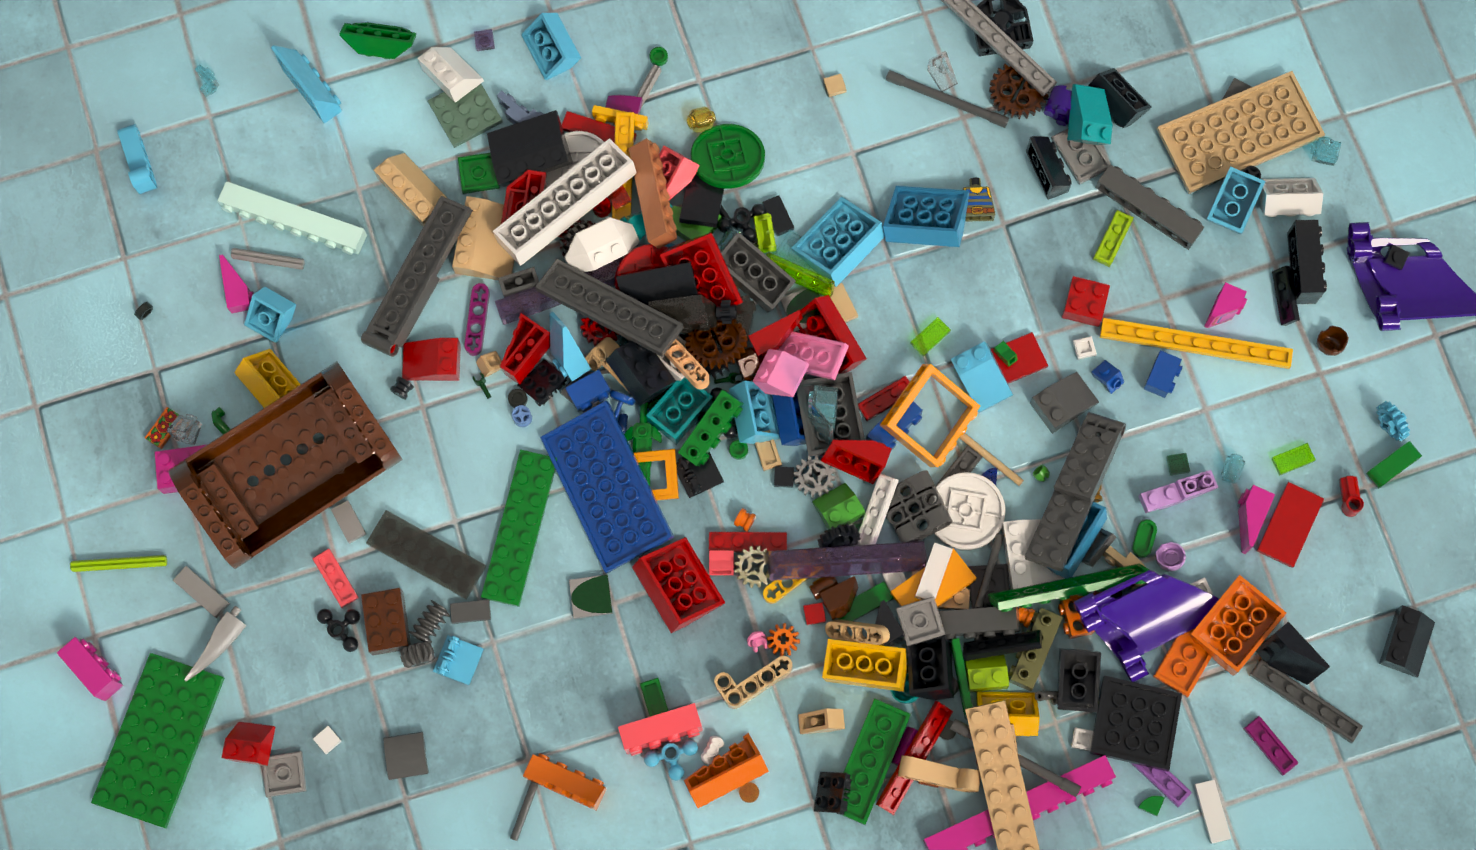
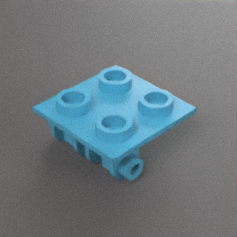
[433,635,484,685]

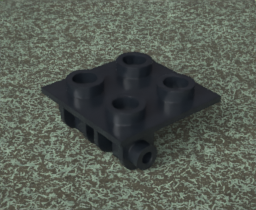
[517,359,567,407]
[676,452,724,498]
[814,772,852,815]

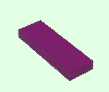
[1243,716,1298,776]

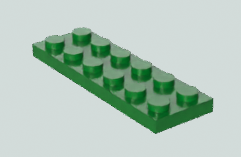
[842,698,911,825]

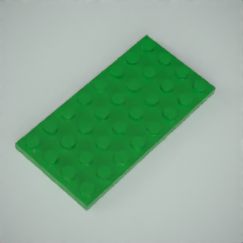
[91,653,225,829]

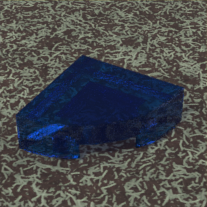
[982,468,998,485]

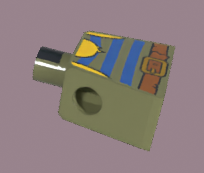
[963,177,995,222]

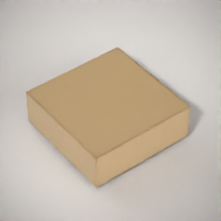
[823,74,847,97]

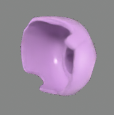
[1155,542,1186,572]

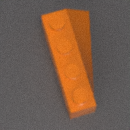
[684,733,769,808]
[523,753,606,811]

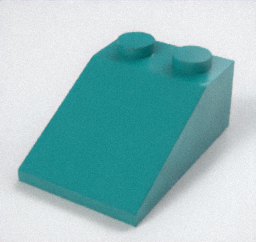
[1067,84,1113,145]

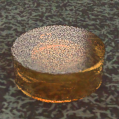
[739,782,759,803]

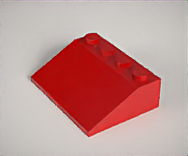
[660,232,743,324]
[632,537,725,633]

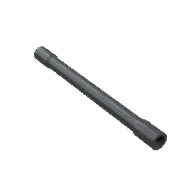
[886,70,1009,128]
[950,718,1081,797]

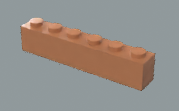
[629,138,677,248]

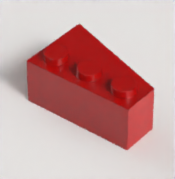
[500,313,550,385]

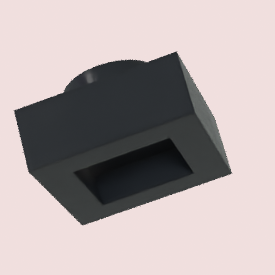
[1383,245,1410,270]

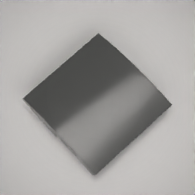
[383,732,429,780]

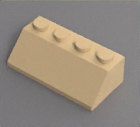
[374,153,447,227]

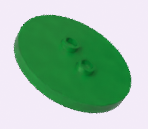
[691,124,765,189]

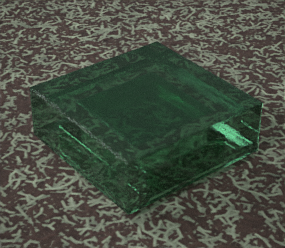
[1166,453,1190,476]

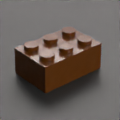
[361,588,411,656]

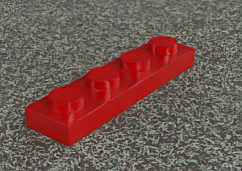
[709,532,787,553]

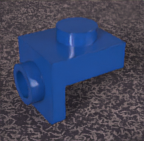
[1091,360,1124,394]

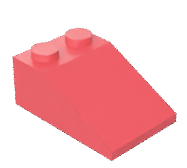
[659,146,700,201]

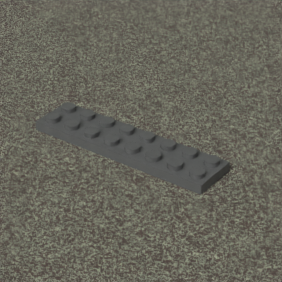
[535,259,684,357]

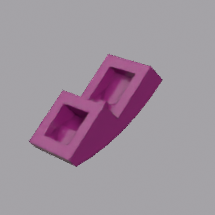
[605,95,643,114]

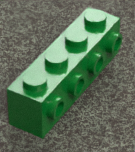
[678,390,744,466]

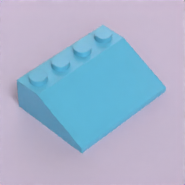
[271,45,342,124]
[791,197,885,287]

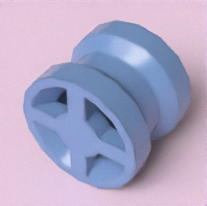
[512,405,532,427]

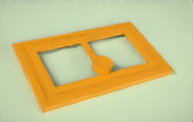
[634,449,679,501]

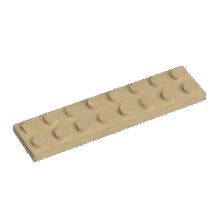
[965,700,1040,850]

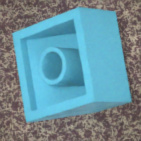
[244,287,296,343]

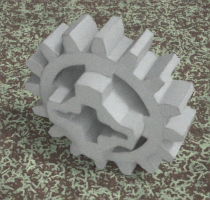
[794,456,836,498]

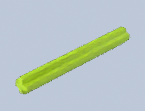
[70,555,167,572]

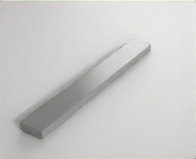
[941,0,1057,96]

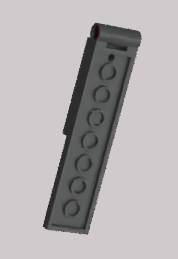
[361,196,473,357]
[1025,412,1126,572]

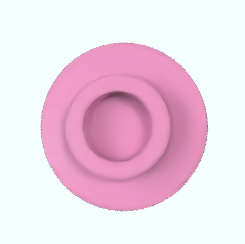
[747,631,767,652]

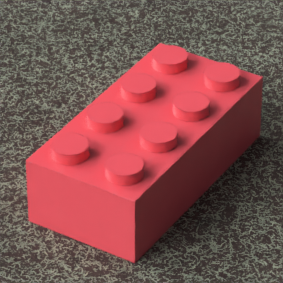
[618,703,703,756]

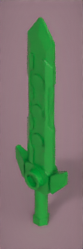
[624,402,662,486]

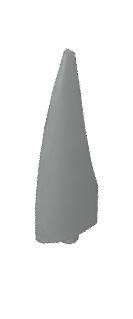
[184,606,246,681]

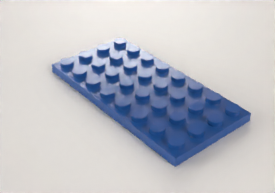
[540,401,674,573]

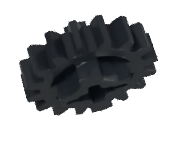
[818,523,861,556]

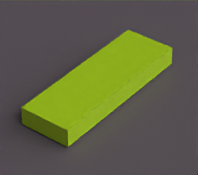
[1093,210,1134,267]

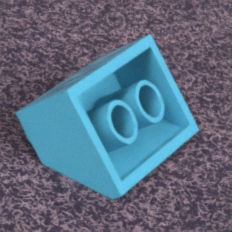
[521,13,581,80]
[729,381,780,444]

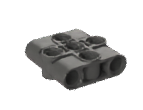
[887,470,953,547]

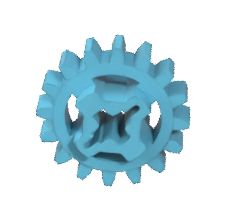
[1376,401,1410,441]

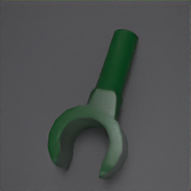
[473,372,491,399]
[714,372,742,384]

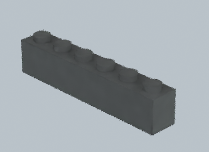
[1095,164,1204,250]

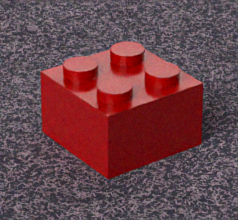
[1062,276,1110,327]

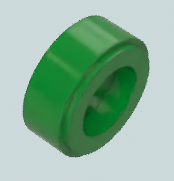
[649,47,668,66]
[729,440,748,460]

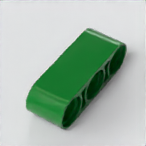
[1366,441,1422,489]

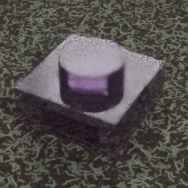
[474,29,495,51]

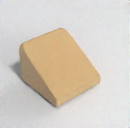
[476,351,502,377]

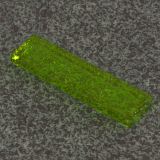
[766,252,835,298]

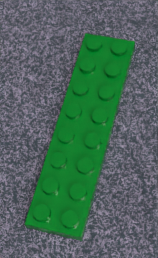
[481,450,557,607]
[988,563,1149,612]

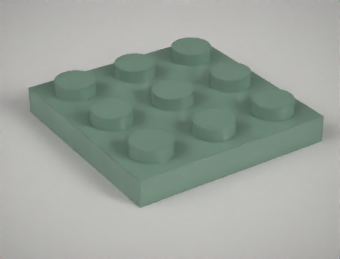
[428,84,503,148]

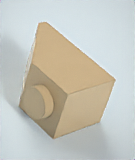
[798,708,845,734]

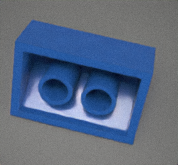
[772,391,806,446]

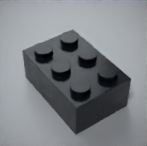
[606,341,676,406]

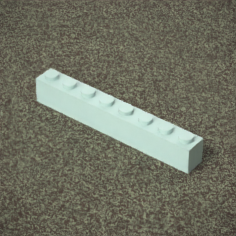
[218,181,367,255]

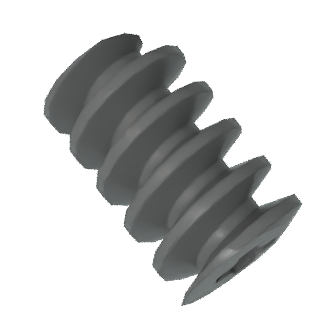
[409,600,450,643]

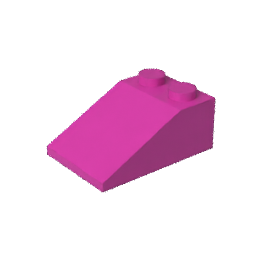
[1238,485,1275,554]

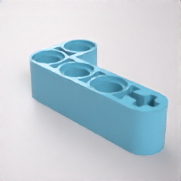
[117,124,158,194]

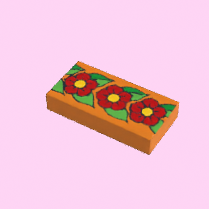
[145,407,184,449]

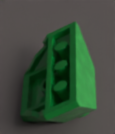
[340,22,416,59]

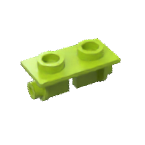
[753,213,777,253]

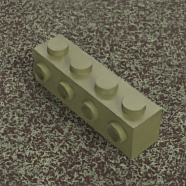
[1008,608,1063,692]

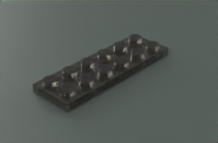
[366,510,486,600]

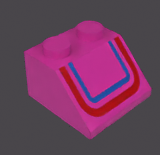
[1204,282,1247,328]

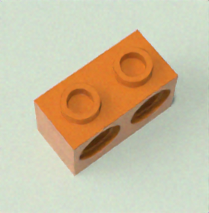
[1058,595,1095,639]

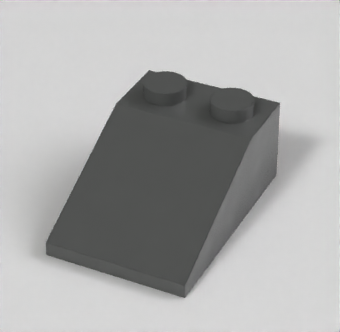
[1030,372,1099,434]

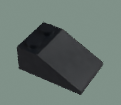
[1256,621,1330,685]
[1057,648,1101,712]

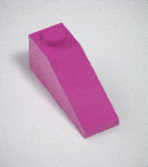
[219,255,254,314]

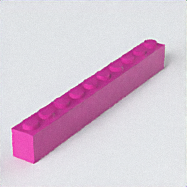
[923,755,1116,850]

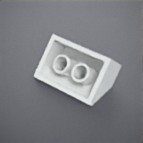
[417,47,484,103]
[1260,178,1323,217]

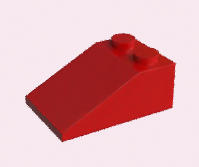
[402,338,461,381]
[821,440,892,484]

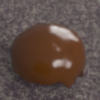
[1316,326,1349,356]

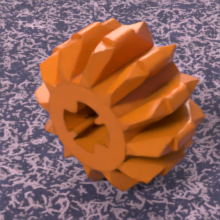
[767,623,800,657]

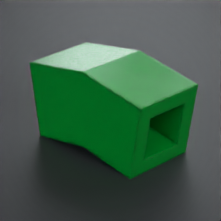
[993,341,1018,367]

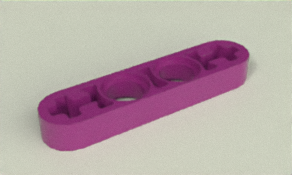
[464,283,490,356]

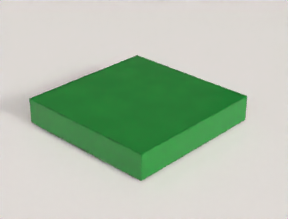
[458,153,500,194]

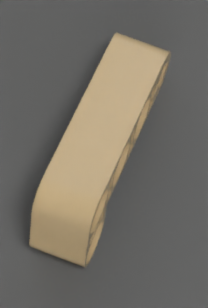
[585,337,628,391]
[714,656,792,709]
[898,756,981,793]

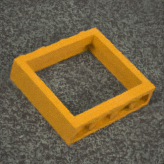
[880,364,980,468]

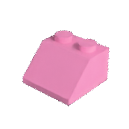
[753,349,809,397]

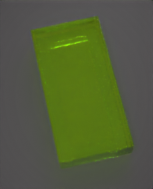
[910,317,951,357]
[1271,443,1316,476]

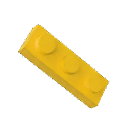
[592,105,649,131]

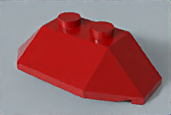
[501,170,547,224]

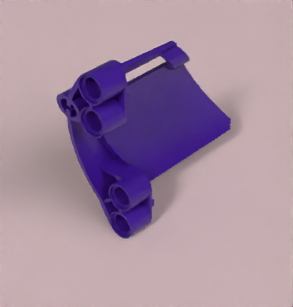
[1347,222,1476,331]
[1074,570,1220,682]

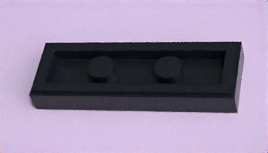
[1272,266,1300,326]

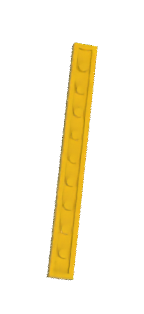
[1100,318,1293,369]

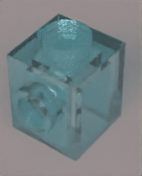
[1310,137,1341,166]

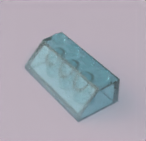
[808,385,838,445]

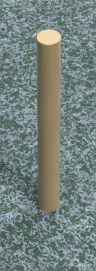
[959,433,1024,486]

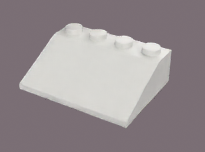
[1001,519,1065,590]

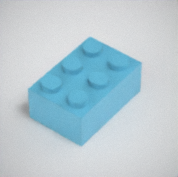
[1207,166,1266,235]

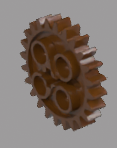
[989,64,1049,119]
[685,316,748,370]

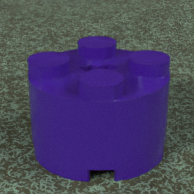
[1043,85,1072,126]

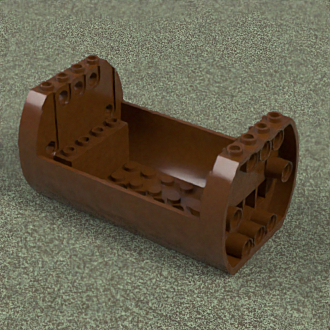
[169,361,403,569]

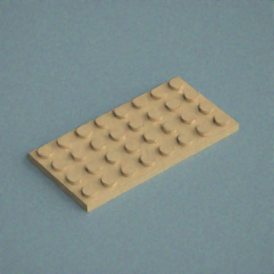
[1157,71,1325,194]

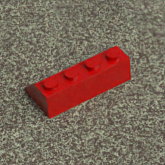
[797,295,867,374]

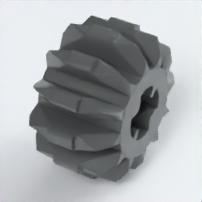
[400,642,435,668]

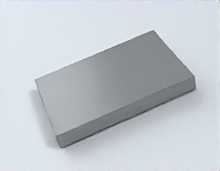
[1051,129,1111,185]

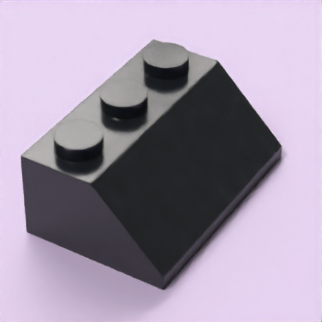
[1088,68,1152,128]
[1026,136,1072,200]
[1379,605,1435,678]
[907,635,954,700]

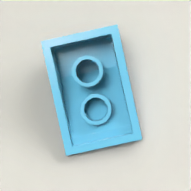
[549,311,591,381]
[951,341,1013,413]

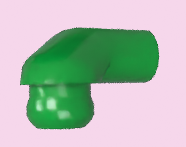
[211,407,230,435]

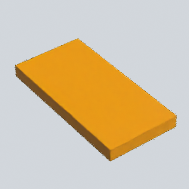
[890,548,977,607]

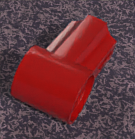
[1339,476,1364,517]

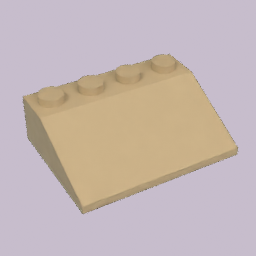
[452,196,515,280]

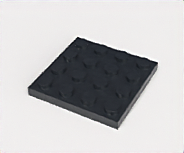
[1089,675,1182,772]

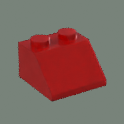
[221,722,276,766]

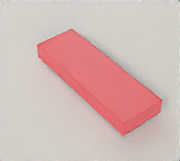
[312,548,359,608]

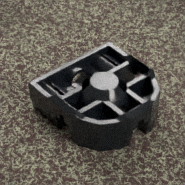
[974,0,1034,57]

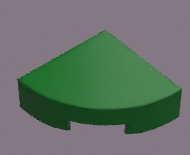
[1138,796,1165,816]

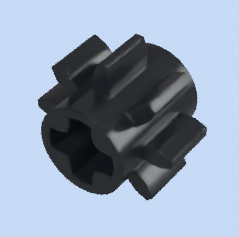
[716,300,737,324]

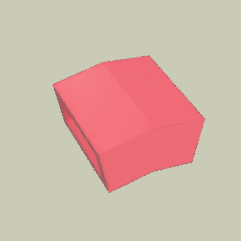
[709,551,734,575]

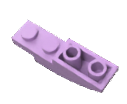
[1138,470,1219,513]

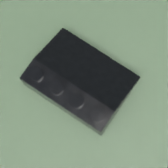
[487,110,573,186]

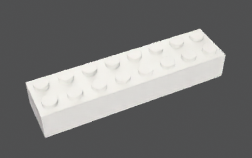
[493,138,637,266]

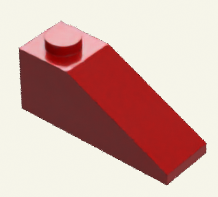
[748,310,803,360]

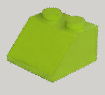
[964,655,1009,692]

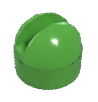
[1032,464,1050,482]

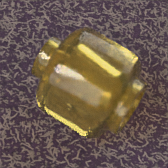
[687,106,716,133]

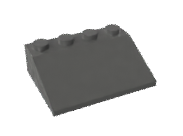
[797,372,865,456]

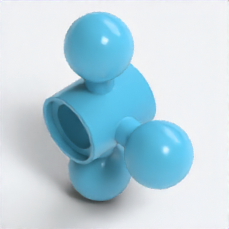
[644,740,698,781]

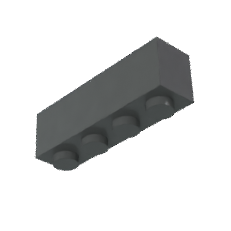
[939,607,1020,640]

